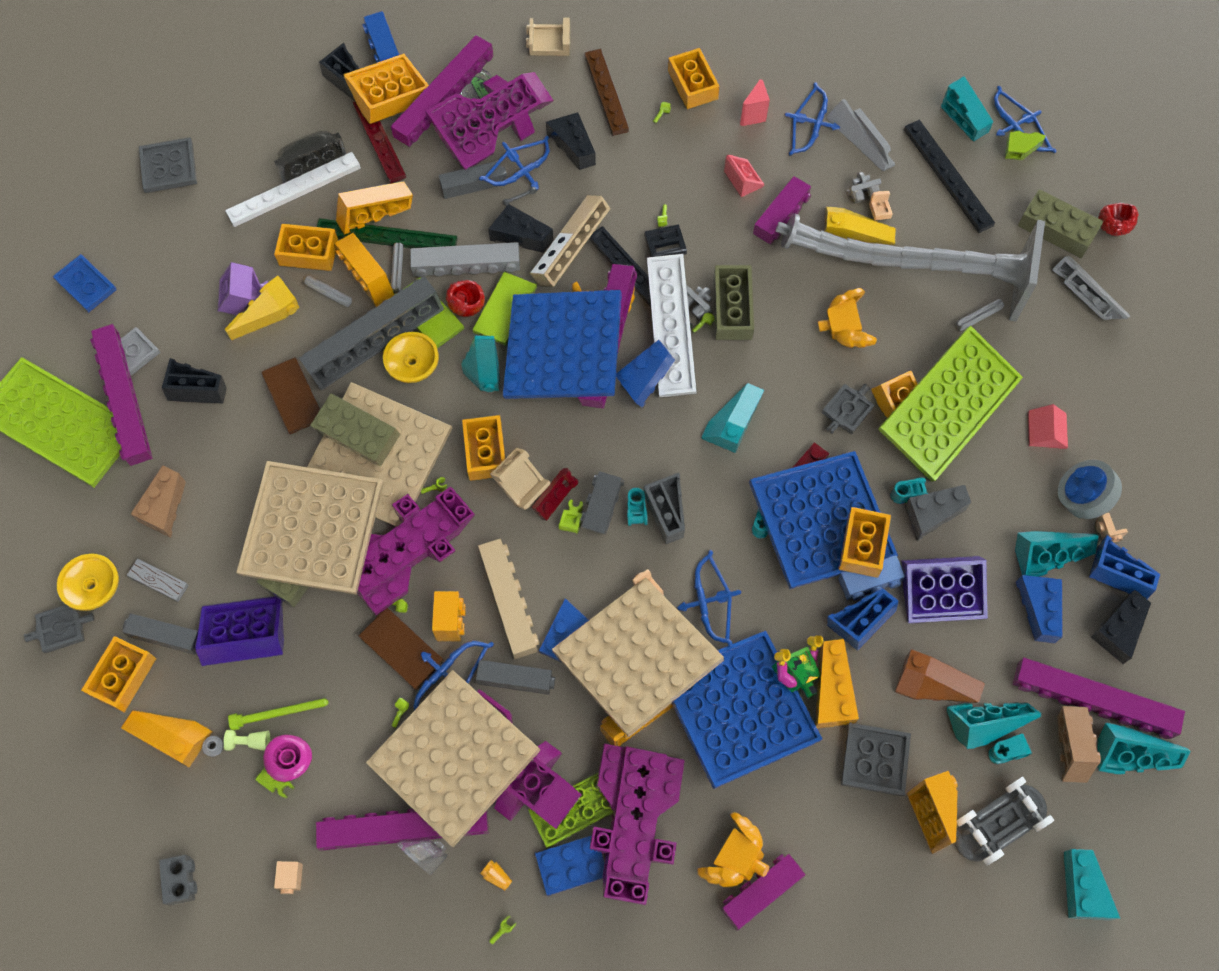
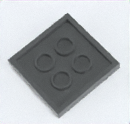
[139,137,197,193]
[841,723,911,796]

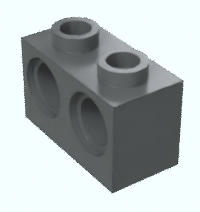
[159,855,197,906]

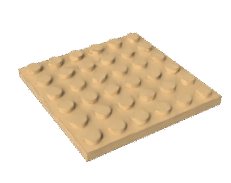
[307,382,452,527]
[237,461,384,595]
[552,577,724,737]
[366,670,541,847]

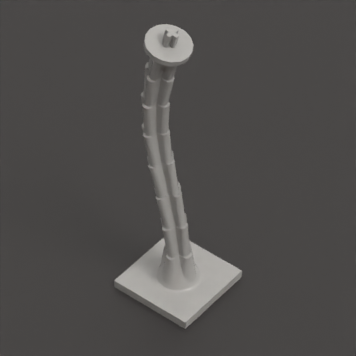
[775,213,1045,321]

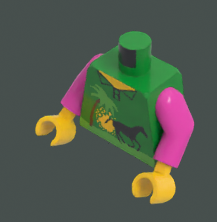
[771,635,823,698]

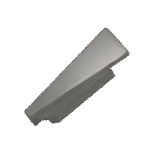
[827,99,895,171]
[1052,256,1130,320]

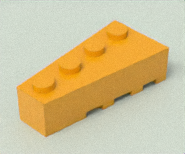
[336,181,413,235]
[335,233,394,307]
[815,639,859,728]

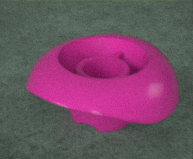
[263,735,312,782]

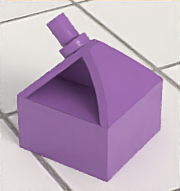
[218,262,268,315]

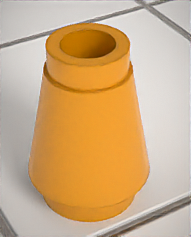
[480,860,512,891]

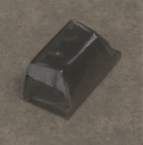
[274,131,346,183]

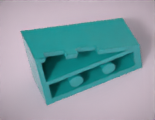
[941,76,993,142]
[1063,849,1121,920]

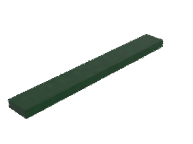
[317,218,458,249]

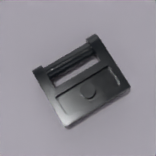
[644,224,687,257]

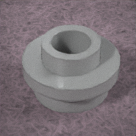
[202,736,224,757]

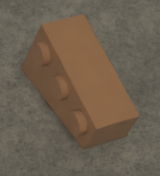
[131,466,186,538]
[1057,706,1101,783]

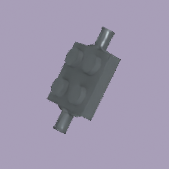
[822,384,875,434]
[24,605,95,653]

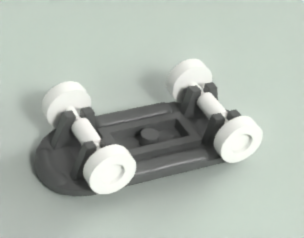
[955,777,1054,866]

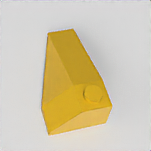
[824,206,896,245]

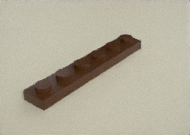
[585,49,629,136]

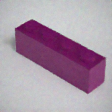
[753,176,811,245]
[721,854,806,931]

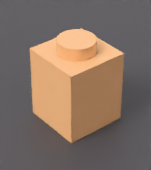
[274,861,303,894]

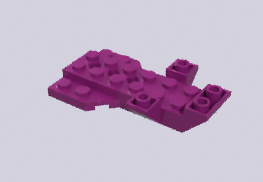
[426,72,554,170]
[357,487,475,616]
[477,689,582,829]
[589,744,685,905]

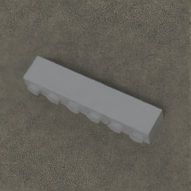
[411,243,520,277]

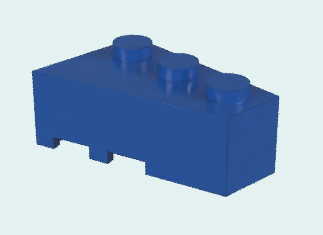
[362,11,399,63]
[616,340,675,408]
[1089,535,1160,599]
[1015,575,1063,643]
[827,588,898,651]

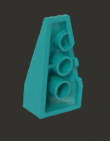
[461,336,500,392]
[701,383,764,453]
[1015,531,1099,577]
[1097,723,1191,774]

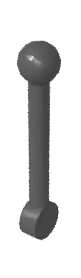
[503,187,537,206]

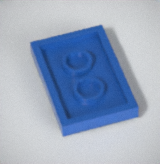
[53,254,117,312]
[535,835,605,896]

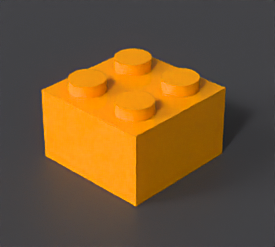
[432,591,466,642]

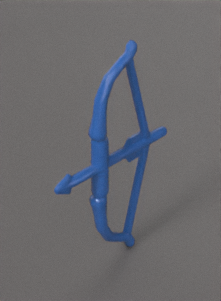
[785,82,840,156]
[994,86,1057,153]
[479,136,550,190]
[677,550,742,647]
[413,641,494,711]

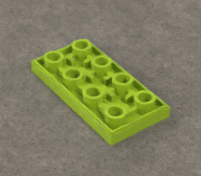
[473,272,537,346]
[395,278,465,349]
[528,773,613,848]

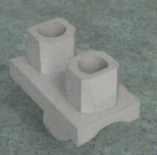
[846,172,882,203]
[686,285,713,319]

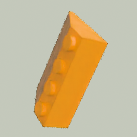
[344,54,429,124]
[906,771,958,854]

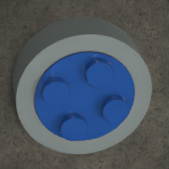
[1058,460,1122,519]

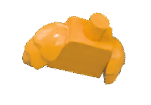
[818,288,877,348]
[697,812,769,887]

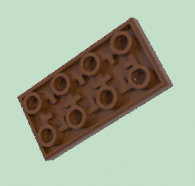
[261,357,320,435]
[359,608,444,690]

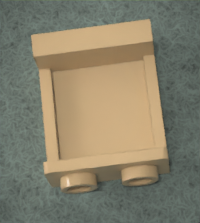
[526,18,570,56]
[490,448,550,510]

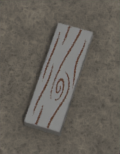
[127,559,189,602]

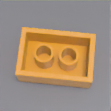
[668,48,720,109]
[274,224,339,271]
[462,415,506,481]
[839,507,891,578]
[81,636,157,713]

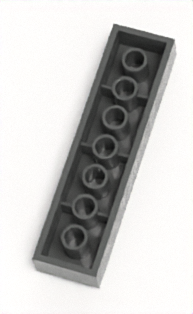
[299,276,444,391]

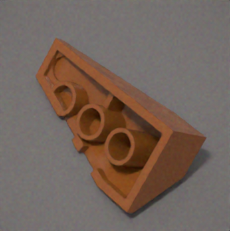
[895,649,985,703]

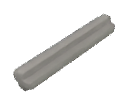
[391,243,403,292]
[304,275,352,307]
[956,299,1004,331]

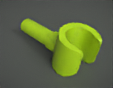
[653,102,671,124]
[657,204,667,227]
[692,312,715,333]
[421,477,447,494]
[392,599,408,613]
[391,698,409,728]
[489,916,517,944]

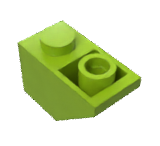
[1005,131,1046,160]

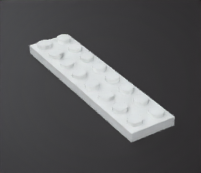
[647,254,697,397]

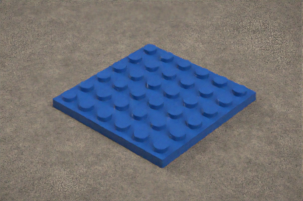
[503,290,622,399]
[749,451,898,590]
[672,631,823,789]

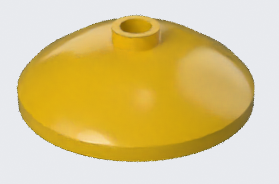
[383,332,439,383]
[57,554,119,611]

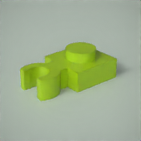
[559,499,583,533]
[255,768,295,799]

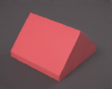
[740,79,770,126]
[724,155,764,197]
[1028,404,1068,449]

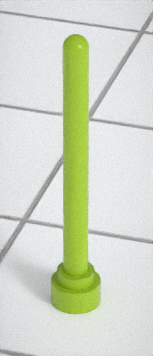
[228,698,328,731]

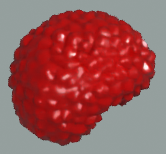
[1098,202,1139,236]
[446,280,485,317]

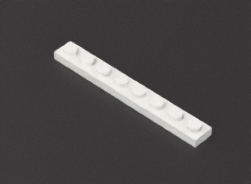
[225,152,361,227]

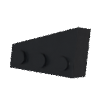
[319,42,360,101]
[546,112,596,170]
[488,204,553,253]
[162,358,227,404]
[1091,590,1151,664]

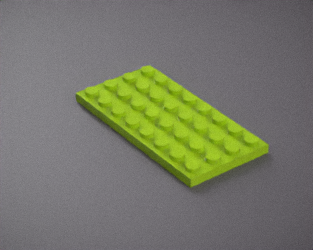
[878,326,1023,482]
[0,357,122,488]

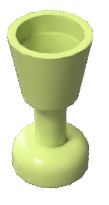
[224,730,270,751]

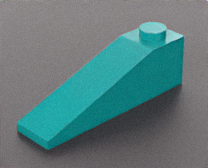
[947,703,1041,749]

